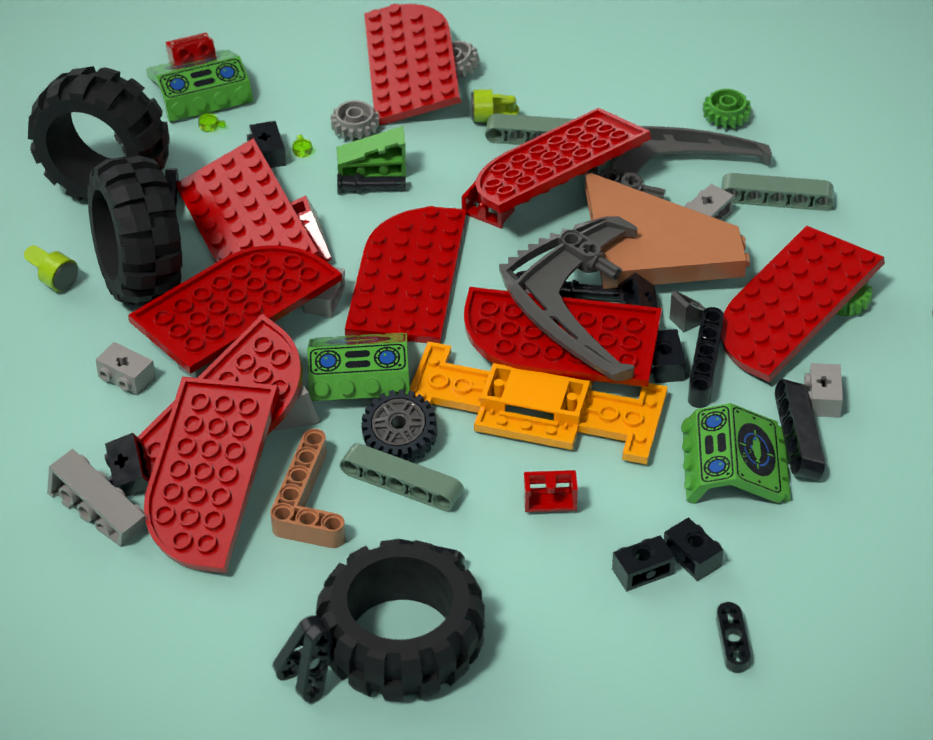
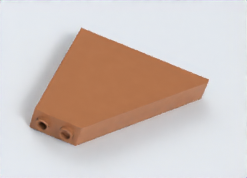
[585,173,750,289]

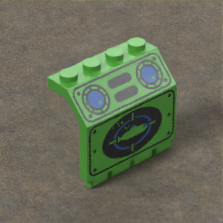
[146,49,254,122]
[307,333,410,401]
[681,403,791,504]

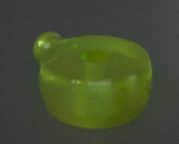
[198,113,226,132]
[292,135,313,158]

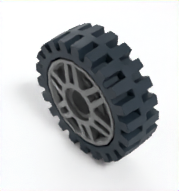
[361,389,437,463]

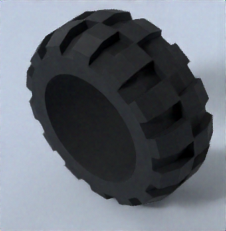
[28,66,170,201]
[88,155,182,305]
[316,539,485,702]

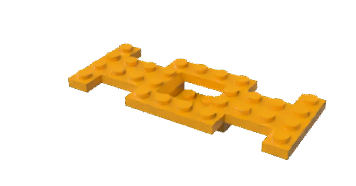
[410,341,668,465]

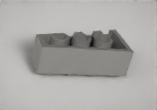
[47,449,145,547]

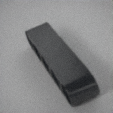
[688,307,724,408]
[774,379,825,480]

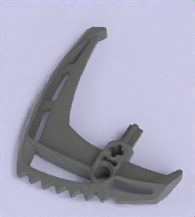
[588,126,772,199]
[499,216,637,381]

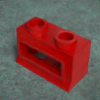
[165,32,217,66]
[462,180,515,229]
[523,470,578,512]

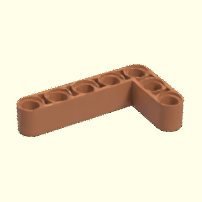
[270,429,346,548]

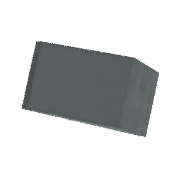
[669,290,706,332]

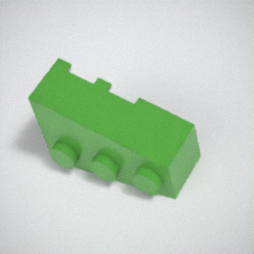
[336,126,406,177]

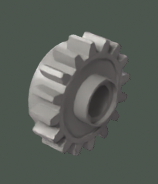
[453,41,480,79]
[331,100,379,141]

